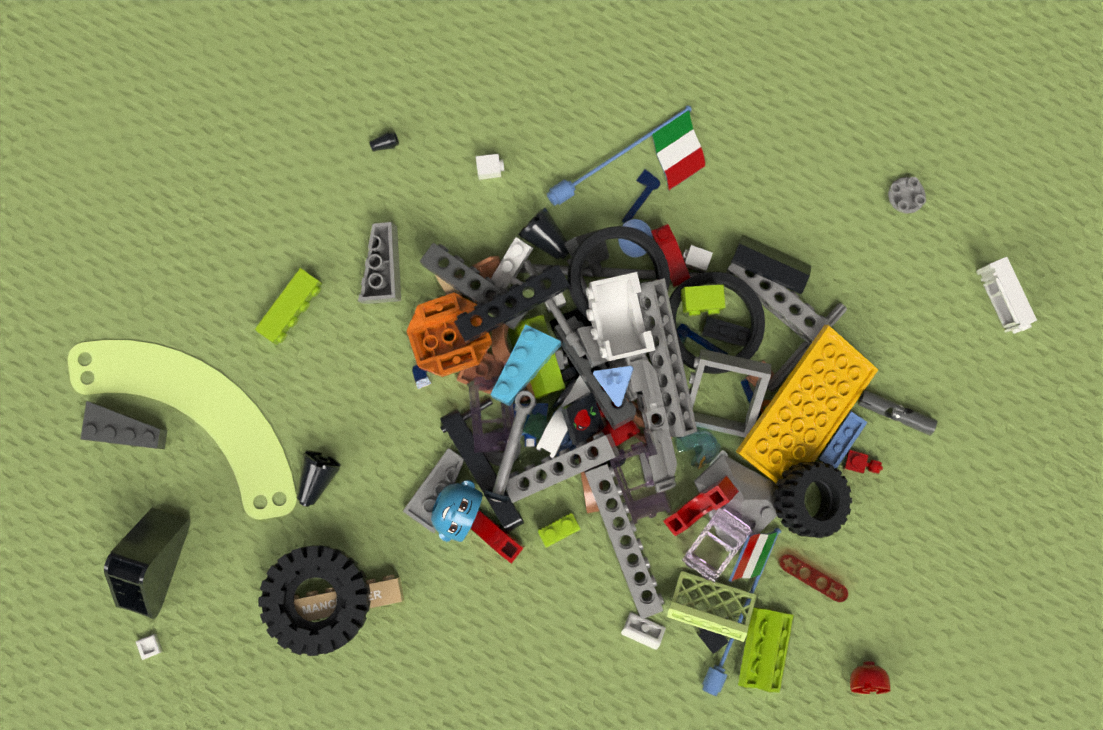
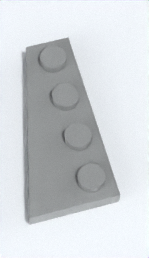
[403,448,464,533]

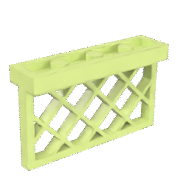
[667,571,757,642]

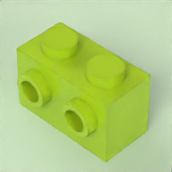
[681,285,726,316]

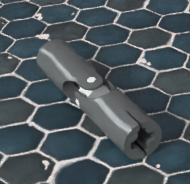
[858,390,937,436]

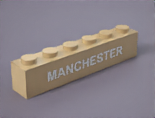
[294,574,404,621]

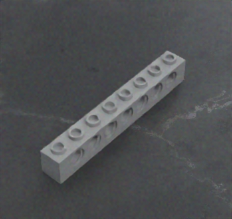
[637,278,697,437]
[584,462,665,619]

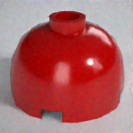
[601,420,641,446]
[850,661,891,694]

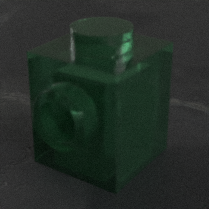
[523,412,549,440]

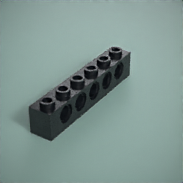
[454,265,570,345]

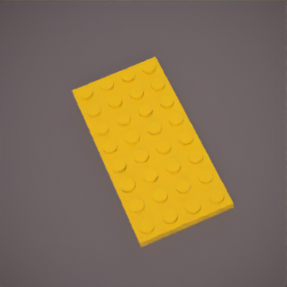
[736,325,878,484]

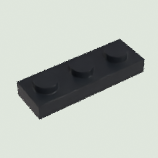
[701,316,758,352]

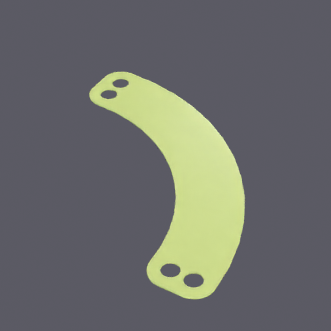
[68,340,297,520]

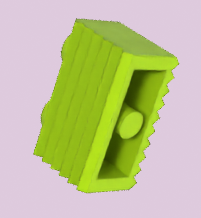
[538,513,581,548]

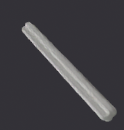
[767,303,847,392]

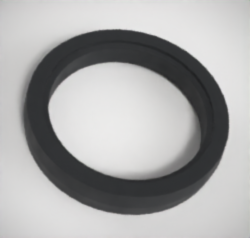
[567,226,670,317]
[669,272,765,374]

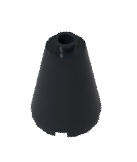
[518,207,569,260]
[296,450,341,507]

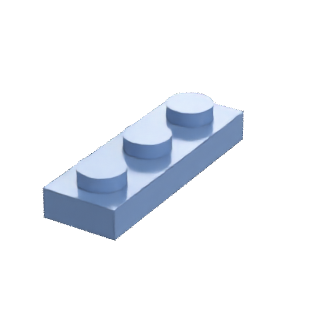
[818,411,867,468]

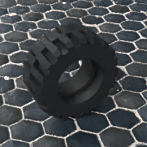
[774,462,852,538]

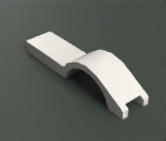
[536,376,590,459]

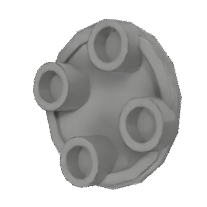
[888,177,926,214]

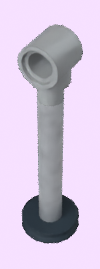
[482,391,536,504]

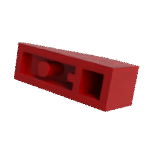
[651,224,690,288]

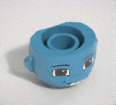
[431,480,483,542]

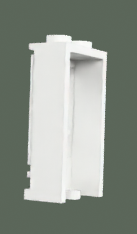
[976,257,1037,334]

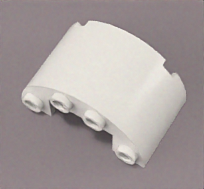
[586,272,655,361]

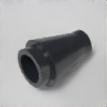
[369,130,399,152]

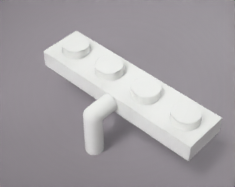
[486,237,533,301]

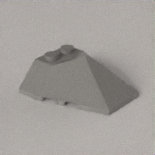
[694,454,778,549]

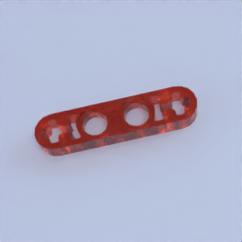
[778,554,848,602]

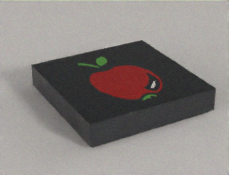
[561,392,604,445]

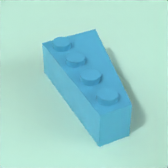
[490,325,561,406]

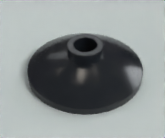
[552,376,576,408]

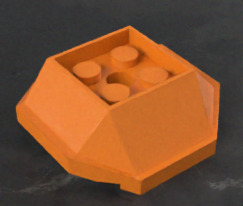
[407,292,492,377]

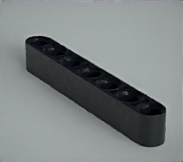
[440,408,524,533]

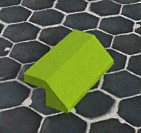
[508,315,565,402]
[738,607,794,693]

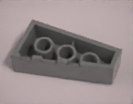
[80,401,167,449]

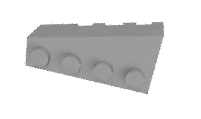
[358,222,401,304]

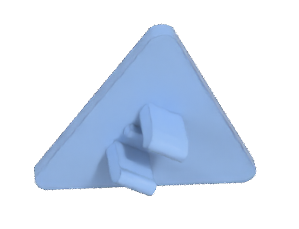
[593,366,634,407]

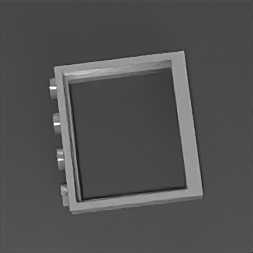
[688,349,771,437]

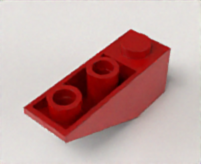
[470,510,525,564]

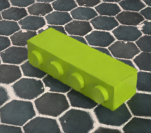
[254,268,322,345]

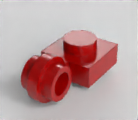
[843,450,883,474]

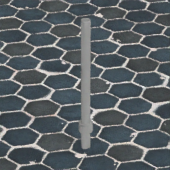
[523,260,586,357]

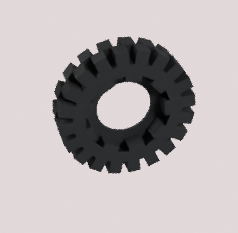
[258,545,371,656]

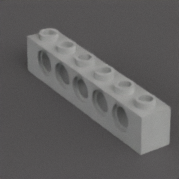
[725,263,831,345]
[506,432,620,503]

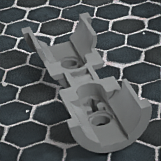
[619,353,677,493]

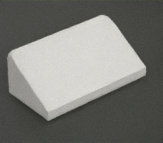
[621,612,666,649]

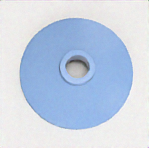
[618,219,653,257]

